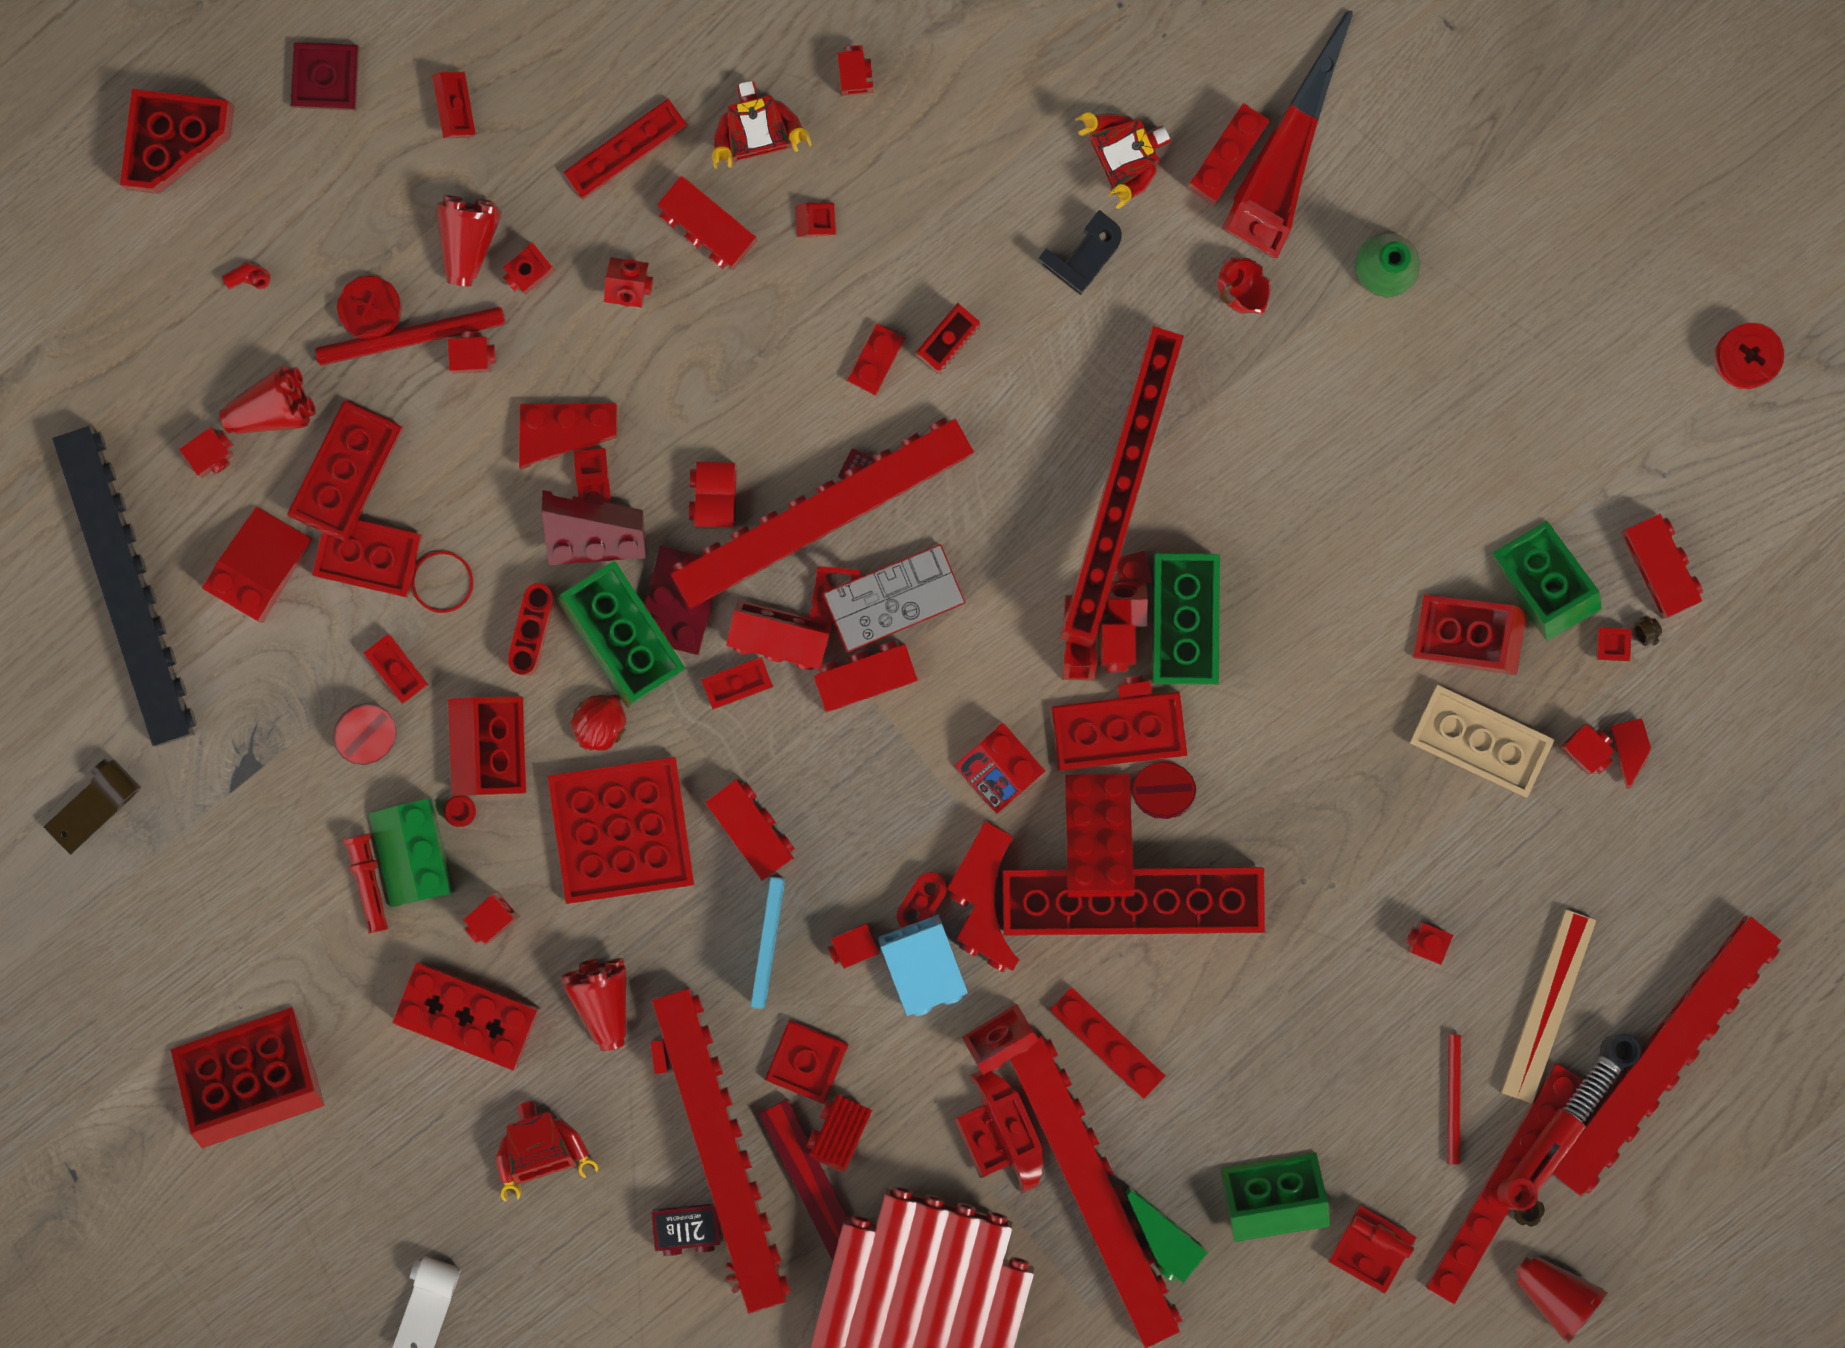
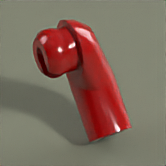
[221,263,271,290]

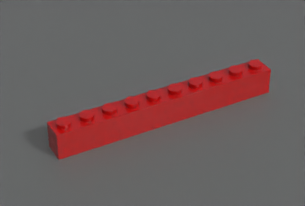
[1059,326,1184,648]
[671,417,974,610]
[1552,915,1782,1197]
[652,988,791,1314]
[1010,1035,1183,1348]

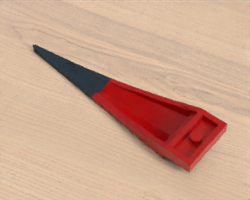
[1221,11,1353,259]

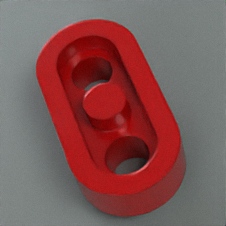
[897,872,947,928]

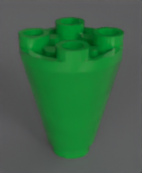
[1355,233,1420,298]

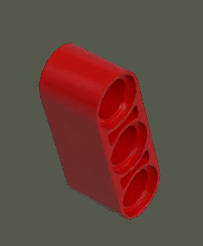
[507,583,555,676]

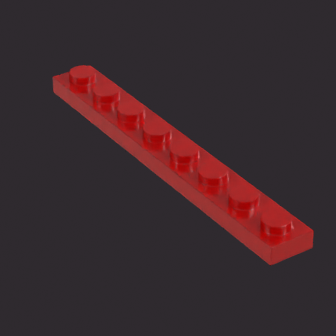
[1425,1063,1584,1305]

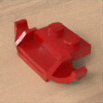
[954,1071,1043,1194]

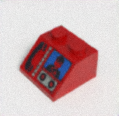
[954,723,1046,814]

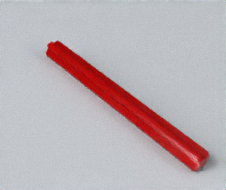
[315,307,505,366]

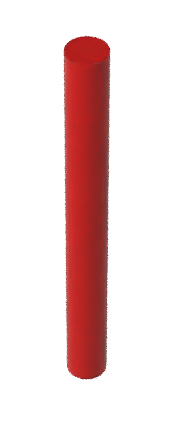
[1447,1034,1461,1165]

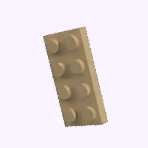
[1409,685,1555,798]

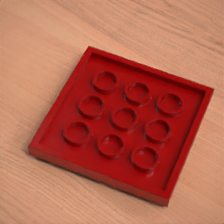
[547,757,695,904]

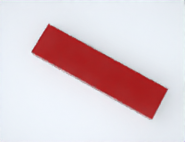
[563,98,688,200]

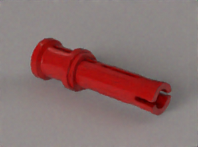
[342,833,389,934]

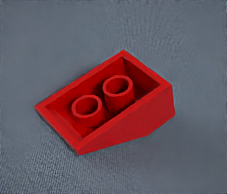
[201,507,312,623]
[1413,594,1527,675]

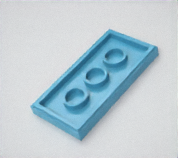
[751,876,785,1009]

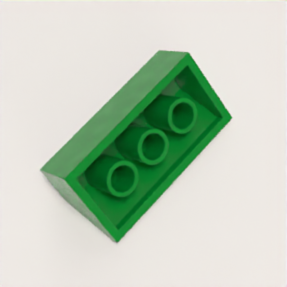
[557,560,686,708]

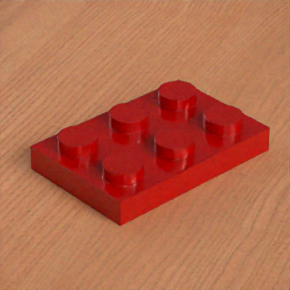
[312,520,422,598]

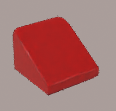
[795,203,836,238]

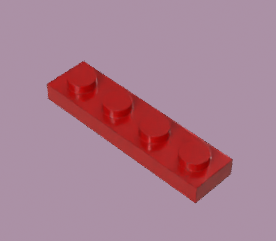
[1049,986,1166,1099]

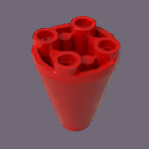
[437,195,502,287]
[219,366,316,434]
[561,958,626,1051]

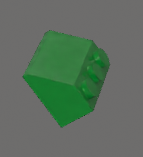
[369,798,454,908]
[1220,1152,1330,1243]

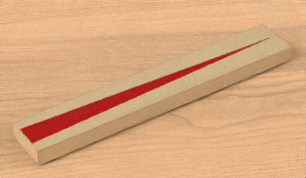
[1500,909,1597,1104]

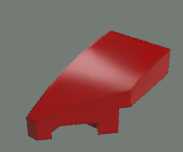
[1610,718,1651,789]

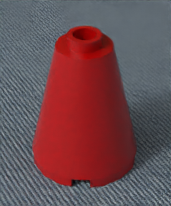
[1515,1256,1608,1344]

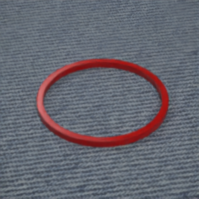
[411,551,474,613]

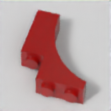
[947,821,1019,973]

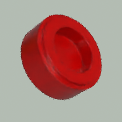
[443,796,477,827]

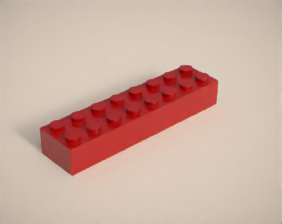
[1003,867,1265,936]

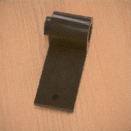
[44,759,141,855]

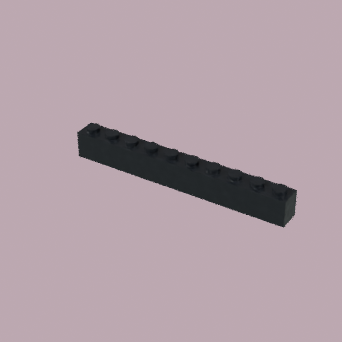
[52,426,197,747]

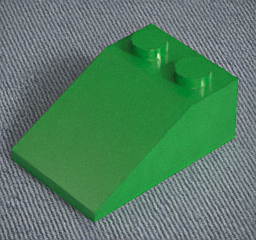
[1492,521,1602,641]
[1125,1185,1208,1284]

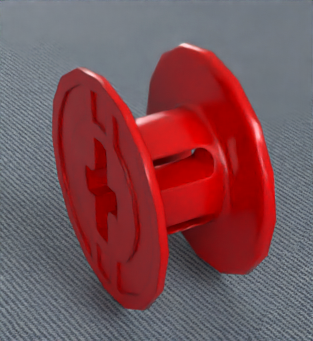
[1714,323,1785,390]

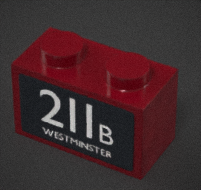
[651,1203,721,1256]

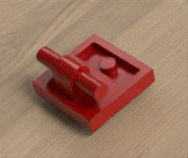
[1327,1204,1417,1294]

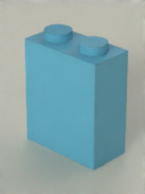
[878,914,968,1016]

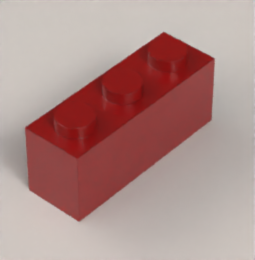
[1187,103,1270,206]
[657,175,757,270]
[1620,513,1703,619]
[726,600,832,670]
[1098,624,1136,673]
[814,640,918,713]
[705,779,795,881]

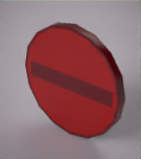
[333,703,397,765]
[1132,762,1196,819]

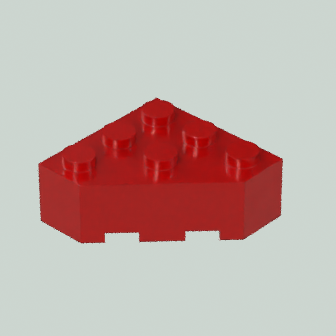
[120,89,234,194]

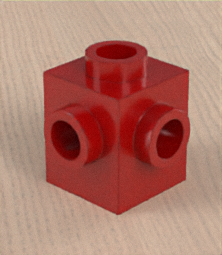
[604,257,653,308]

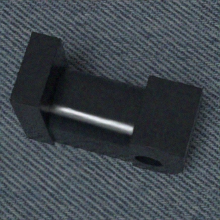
[1038,210,1122,296]

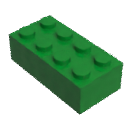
[1152,553,1220,685]

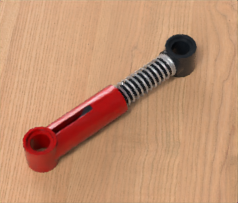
[1497,1034,1641,1211]

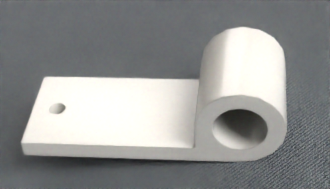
[392,1256,461,1348]

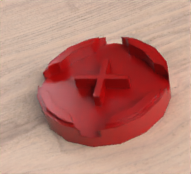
[336,275,402,340]

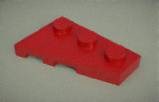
[519,403,618,470]

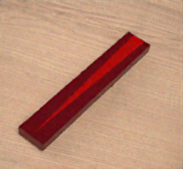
[759,1099,847,1261]

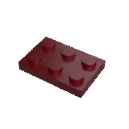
[645,545,714,656]

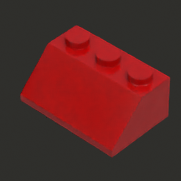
[448,696,526,796]

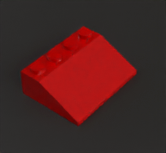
[170,1007,325,1148]

